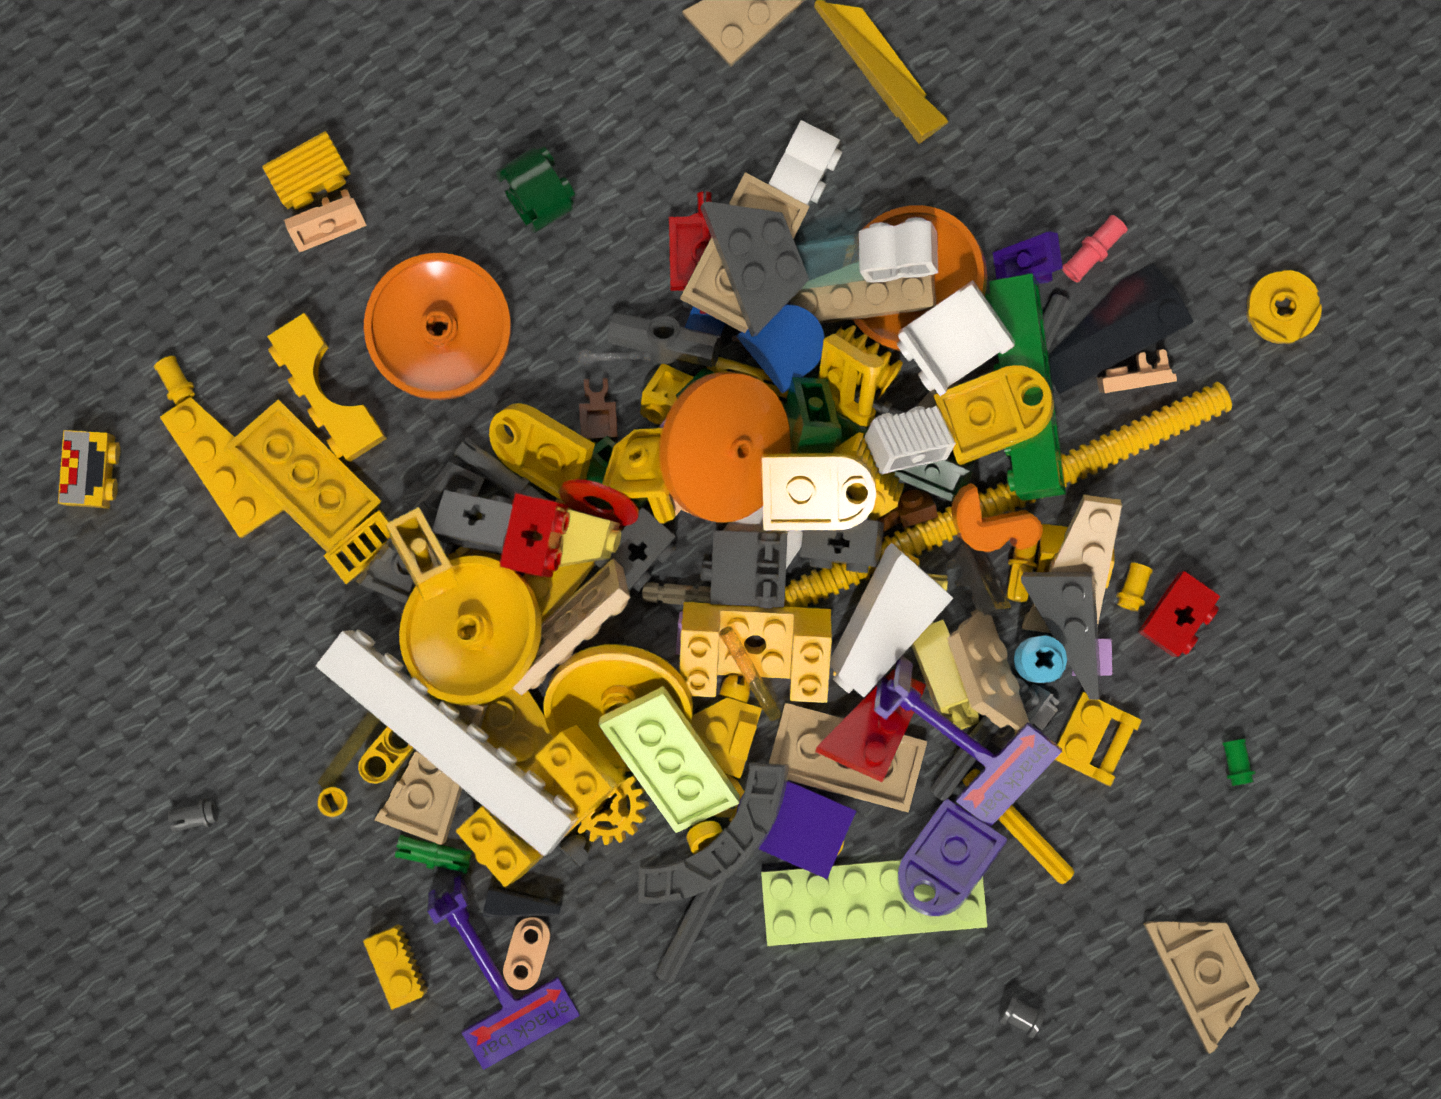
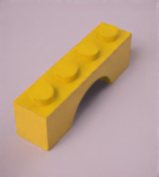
[267,313,387,462]

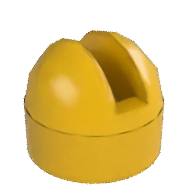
[719,673,751,703]
[317,787,347,817]

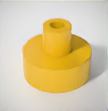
[686,819,723,854]

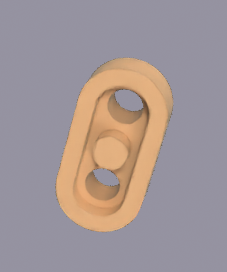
[503,916,551,990]

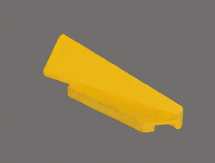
[814,0,948,144]

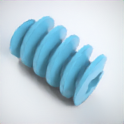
[1014,636,1067,683]

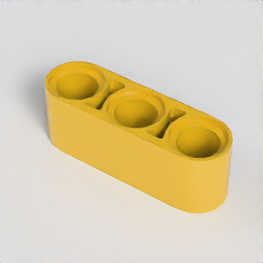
[358,694,440,784]

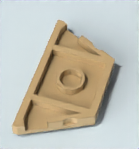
[947,605,1029,735]
[1144,921,1260,1054]

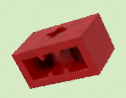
[499,493,570,577]
[1137,571,1221,657]

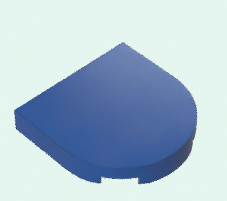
[736,305,825,394]

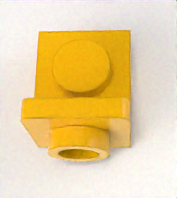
[640,364,694,424]

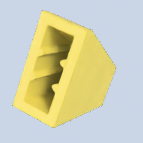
[515,509,621,572]
[911,620,979,730]

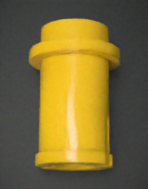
[154,355,195,405]
[1116,562,1153,611]

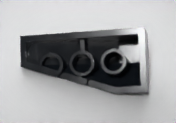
[1048,264,1194,394]

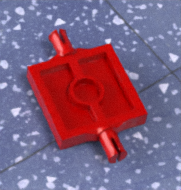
[669,191,712,314]

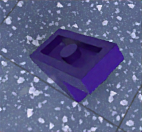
[993,231,1063,284]

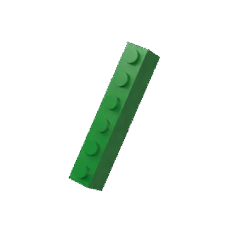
[985,274,1066,501]

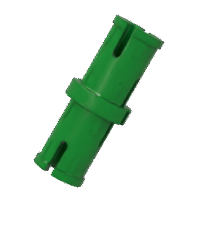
[395,835,472,874]

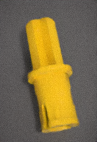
[1006,542,1038,602]

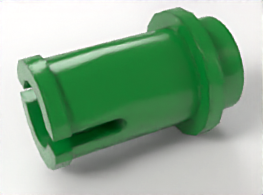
[1222,738,1256,786]

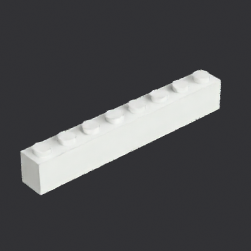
[316,630,579,856]

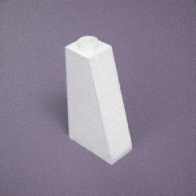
[830,543,953,697]

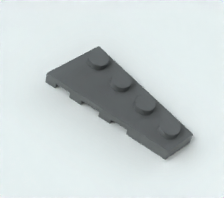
[356,462,485,603]

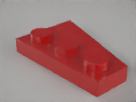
[815,669,927,783]

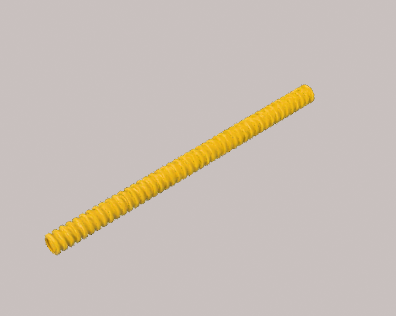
[784,381,1232,608]

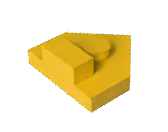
[691,698,762,778]

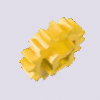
[577,763,649,845]

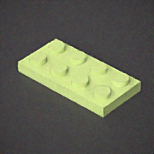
[599,686,740,833]

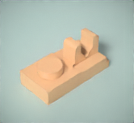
[284,189,367,253]
[1097,349,1177,393]

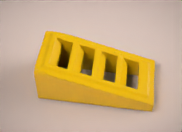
[324,510,390,585]

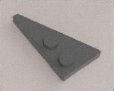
[1021,572,1102,700]

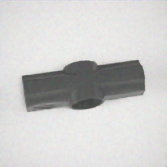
[607,312,722,367]

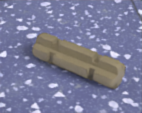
[642,582,711,605]

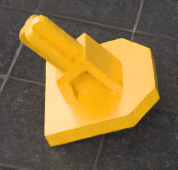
[602,428,676,523]

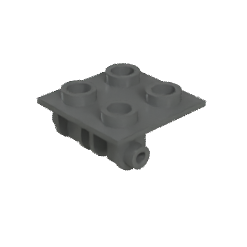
[710,530,787,608]

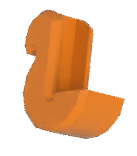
[951,483,1043,552]

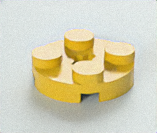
[1246,270,1322,344]

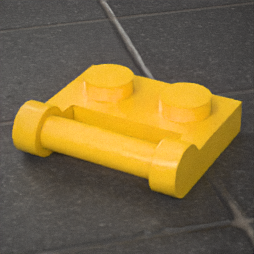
[819,333,883,426]
[1055,692,1142,787]

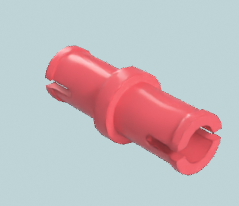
[1062,215,1128,283]

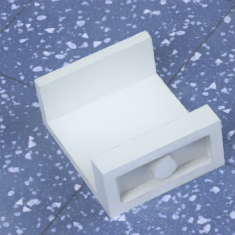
[897,280,1015,396]

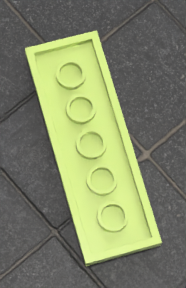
[761,860,987,946]

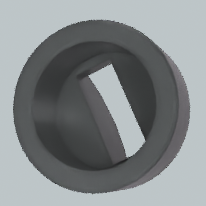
[559,835,591,867]

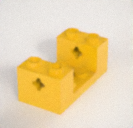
[680,602,832,703]
[456,725,625,887]

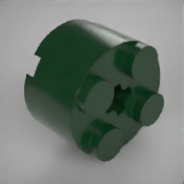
[496,146,575,233]

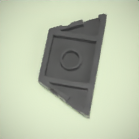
[700,202,809,337]

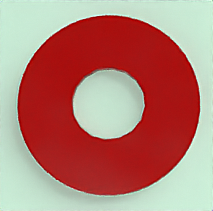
[559,479,639,526]

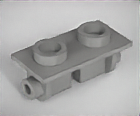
[990,683,1060,749]

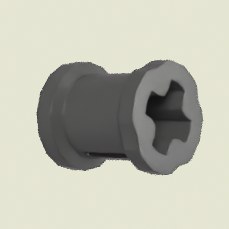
[998,992,1046,1039]

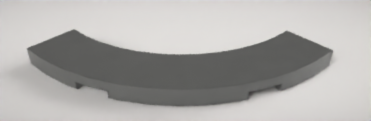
[638,762,789,904]

